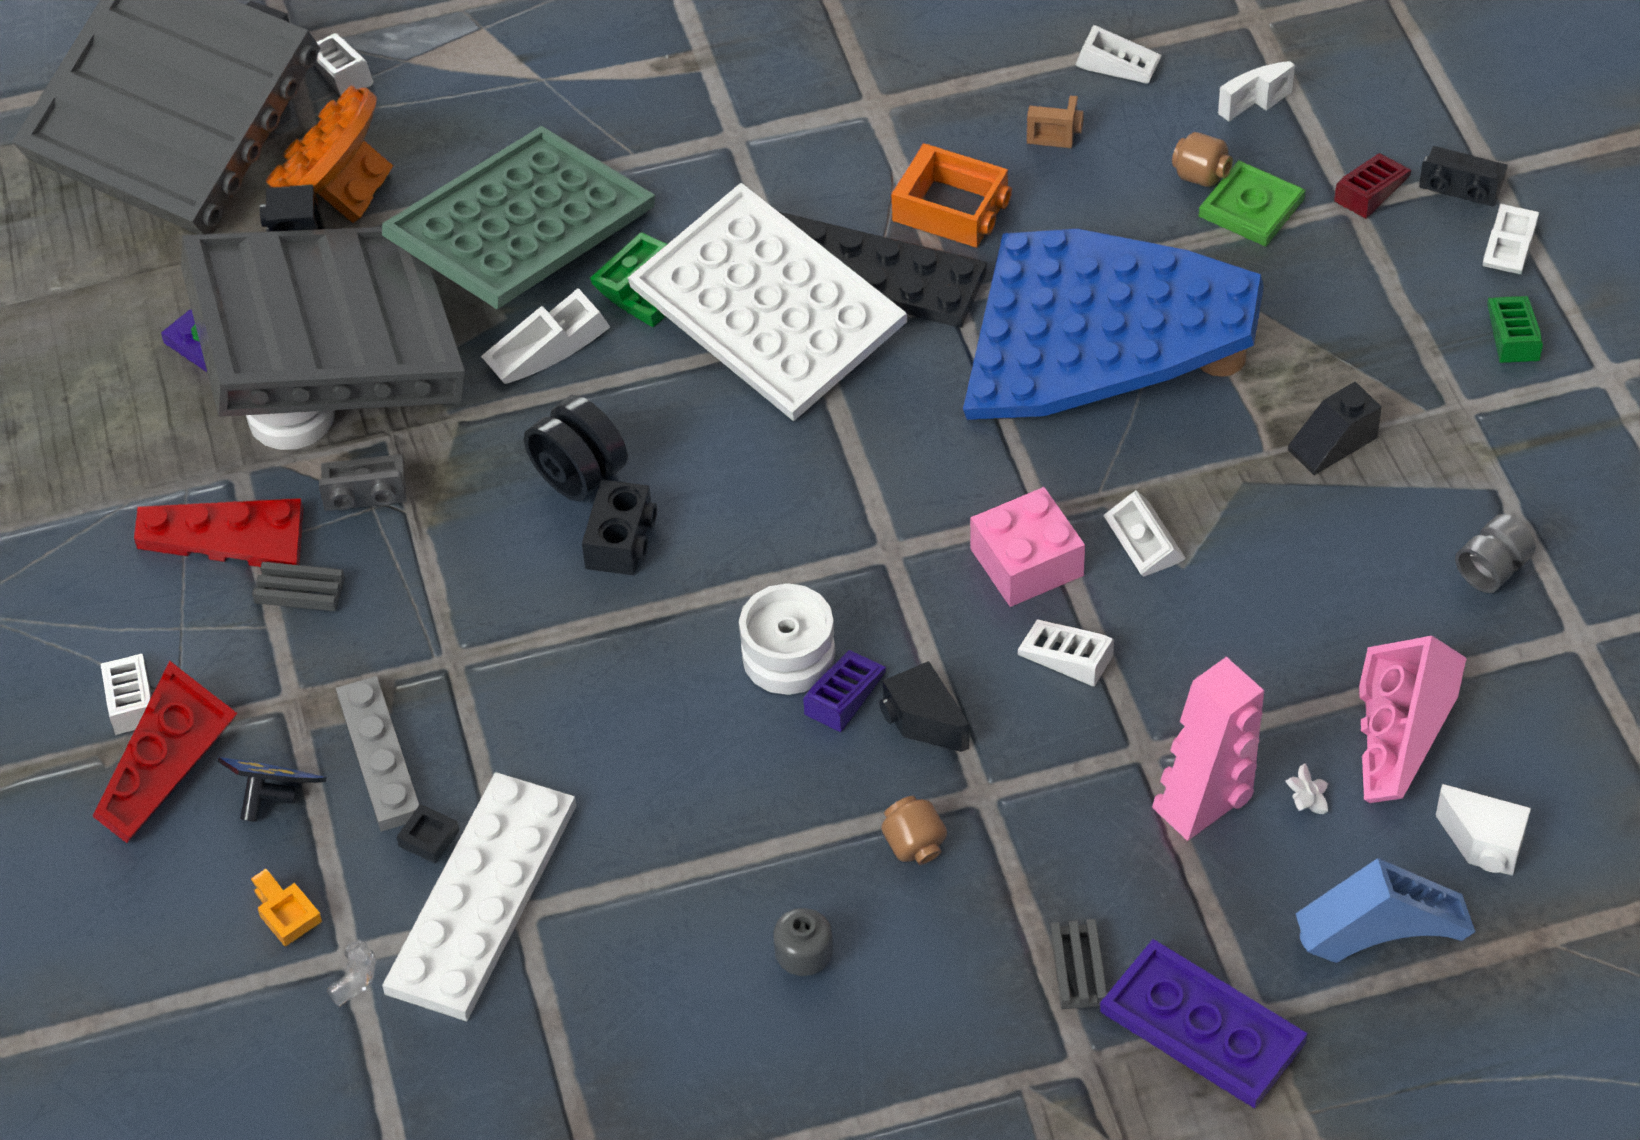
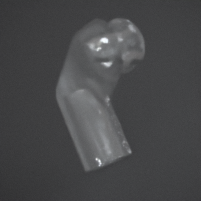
[327,940,376,1007]

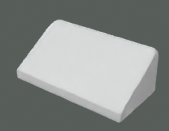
[1103,490,1186,577]

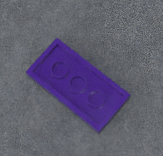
[1100,939,1308,1109]

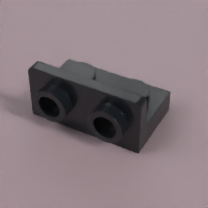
[1419,146,1508,207]

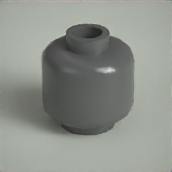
[773,908,833,976]

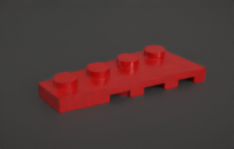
[134,498,304,567]
[92,660,237,843]

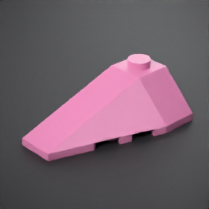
[1359,636,1466,803]

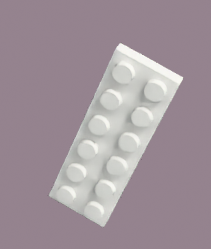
[382,772,577,1021]

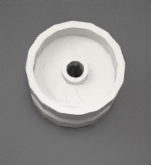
[246,410,335,450]
[739,583,836,695]

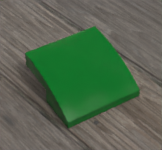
[590,232,667,328]

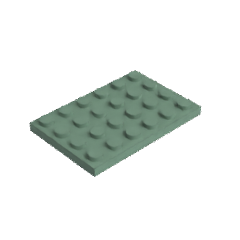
[382,126,655,309]

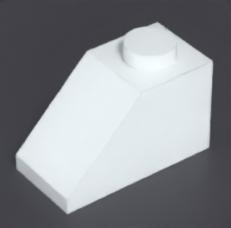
[1436,784,1531,876]

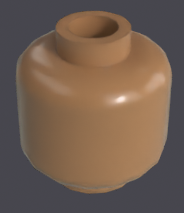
[1172,132,1233,187]
[881,796,947,865]

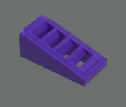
[803,650,886,732]

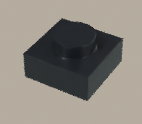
[396,804,459,864]

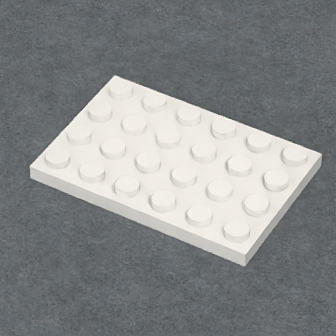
[628,183,907,421]

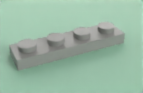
[336,676,419,832]

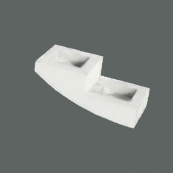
[1218,61,1295,121]
[1482,204,1539,274]

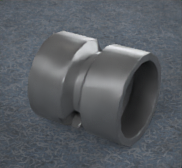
[1455,514,1536,593]

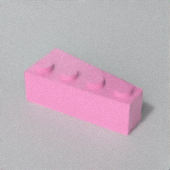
[1152,657,1264,841]

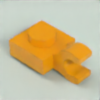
[251,869,322,947]

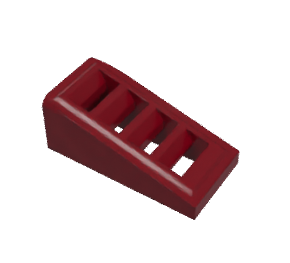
[1334,153,1411,219]

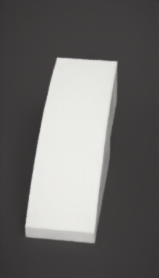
[481,288,610,384]

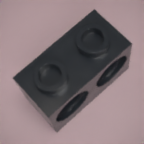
[260,185,325,232]
[582,479,657,576]

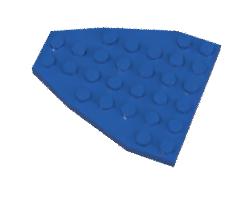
[963,229,1264,420]

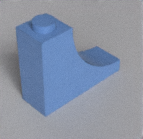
[1295,858,1475,963]

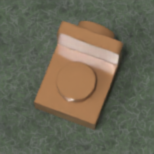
[1027,95,1084,148]

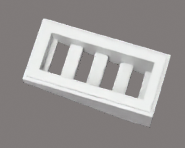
[1075,25,1162,84]
[314,33,373,96]
[1018,619,1114,687]
[101,654,152,735]

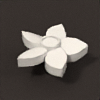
[1285,763,1328,815]

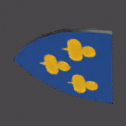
[218,757,326,822]

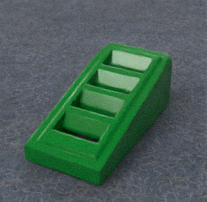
[1487,296,1543,363]

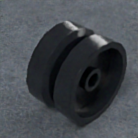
[523,395,628,502]

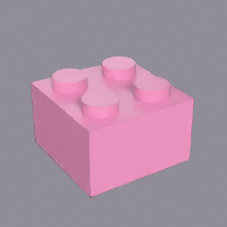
[970,487,1085,607]

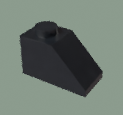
[1288,382,1382,475]
[879,661,969,752]

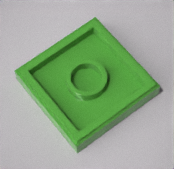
[1199,160,1306,247]

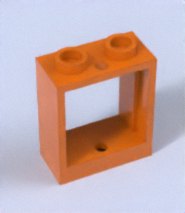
[891,143,1012,248]

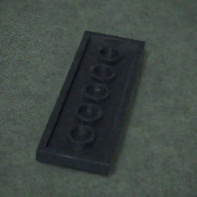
[778,211,987,328]

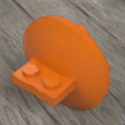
[266,85,393,223]

